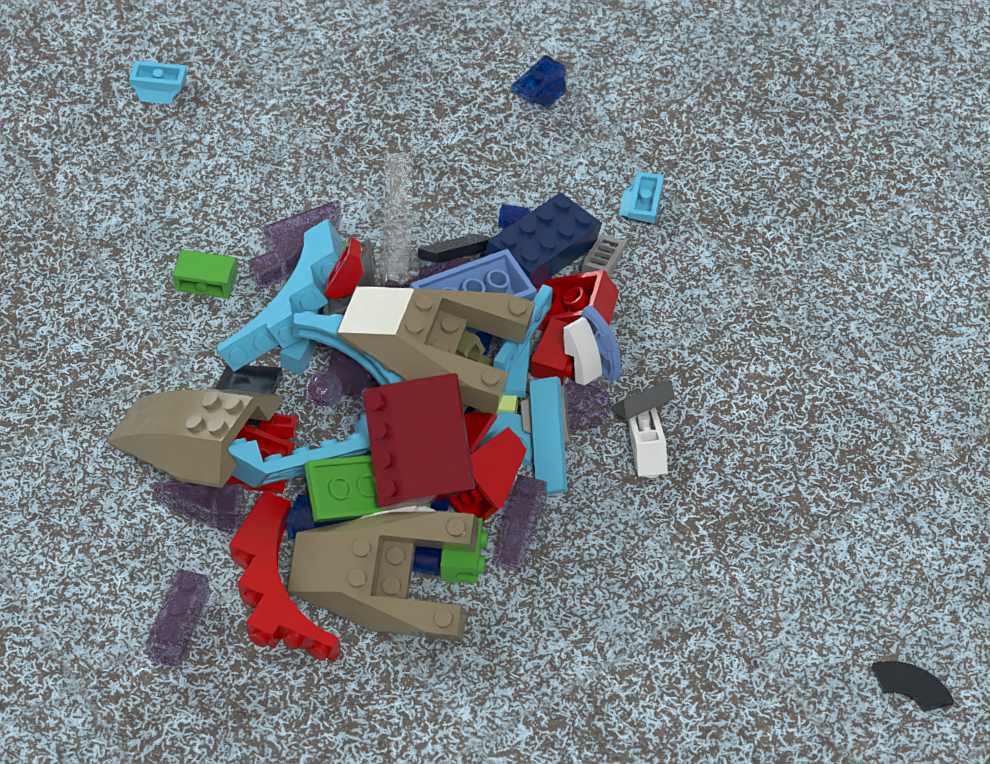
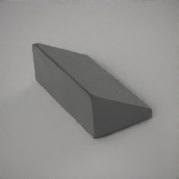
[610,380,675,419]

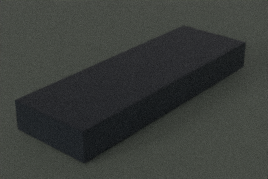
[418,233,493,263]

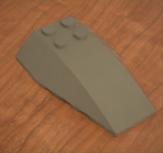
[107,389,284,488]

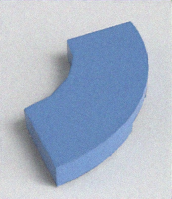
[581,305,621,383]

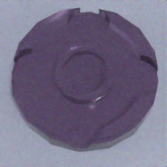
[562,381,611,430]

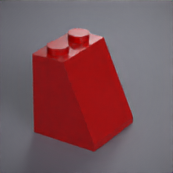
[447,426,527,522]

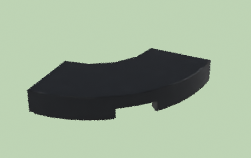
[872,661,954,712]

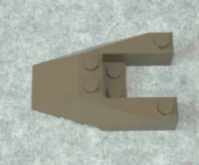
[337,286,535,415]
[287,511,479,642]

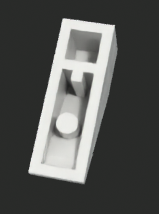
[628,407,668,478]

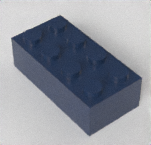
[484,192,602,288]

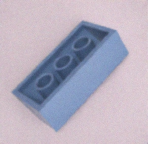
[410,249,537,333]

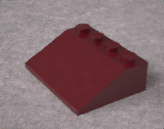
[363,373,476,510]

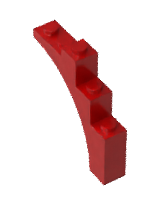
[229,490,341,662]

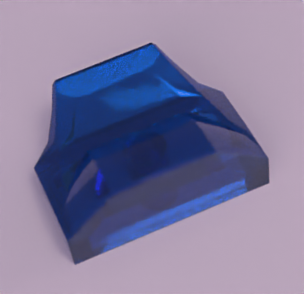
[512,55,568,108]

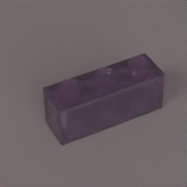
[145,568,211,669]

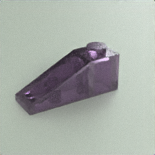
[492,474,547,572]
[153,482,245,532]

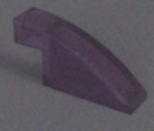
[248,200,342,291]

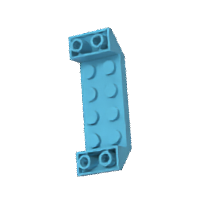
[227,413,371,488]

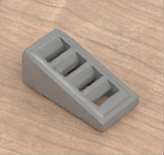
[581,234,627,278]

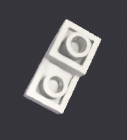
[563,317,602,385]

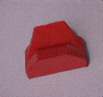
[324,238,367,300]

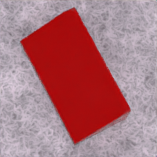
[464,412,497,455]

